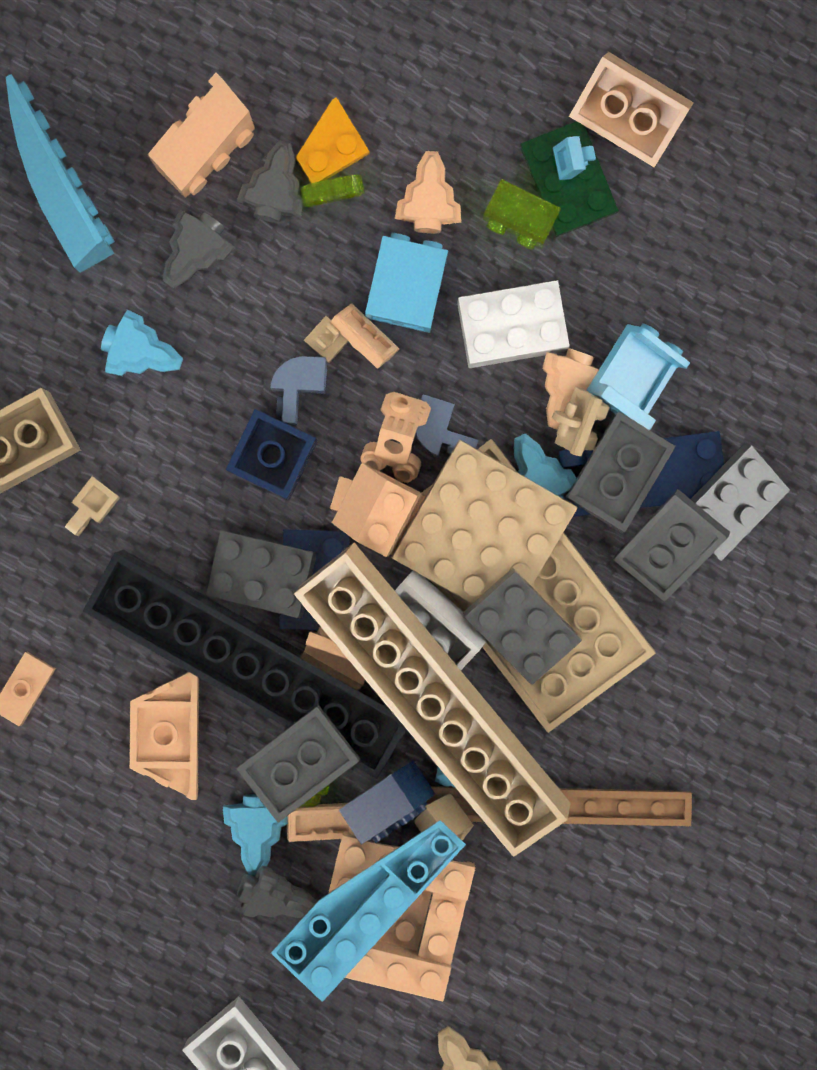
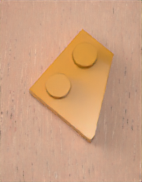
[296,97,370,188]

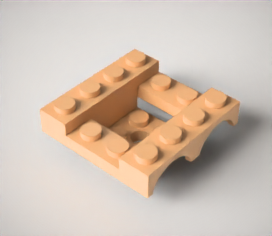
[328,831,475,1001]

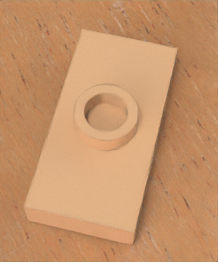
[330,303,399,369]
[0,652,56,726]
[287,803,355,842]

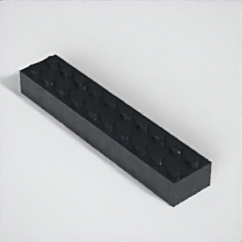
[83,549,406,779]

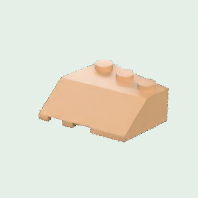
[148,73,255,198]

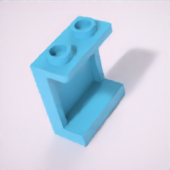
[365,233,448,333]
[586,324,690,430]

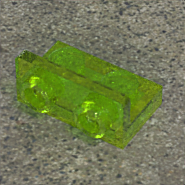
[483,179,561,250]

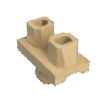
[552,387,609,456]

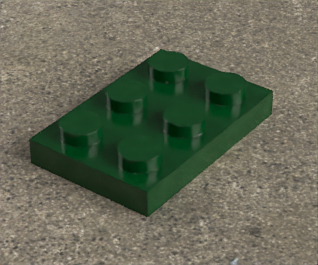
[520,121,619,237]

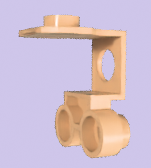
[361,392,431,483]

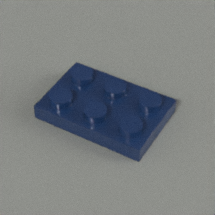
[279,529,350,630]

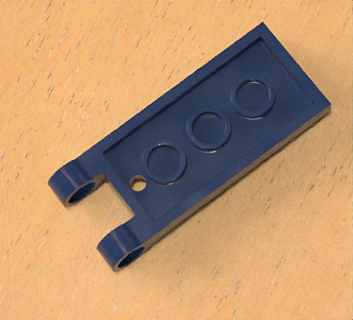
[558,431,724,517]

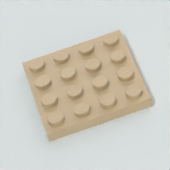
[391,439,578,604]

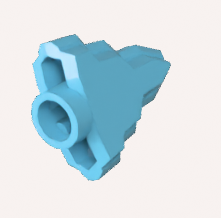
[101,310,183,376]
[514,434,576,499]
[223,794,288,876]

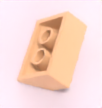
[569,52,694,167]

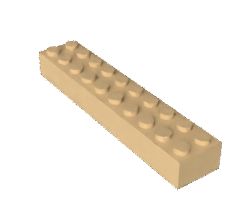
[294,542,571,857]

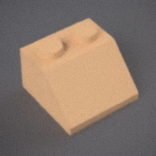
[332,463,422,557]

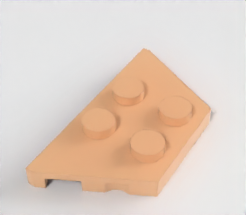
[130,672,199,800]

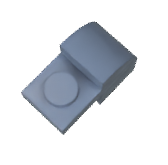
[270,356,327,426]
[416,394,478,458]

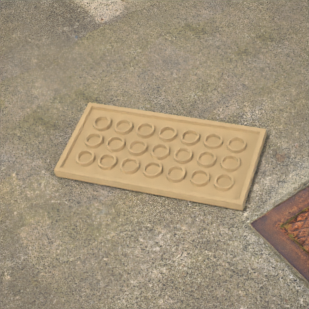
[422,439,656,733]

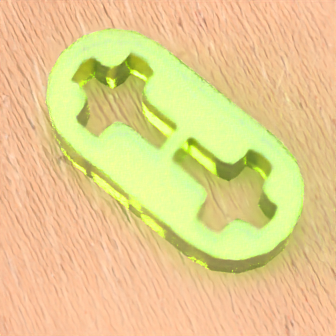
[300,175,365,207]

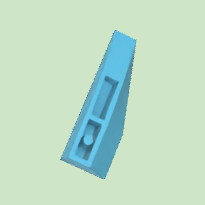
[6,74,115,273]
[271,820,466,1002]

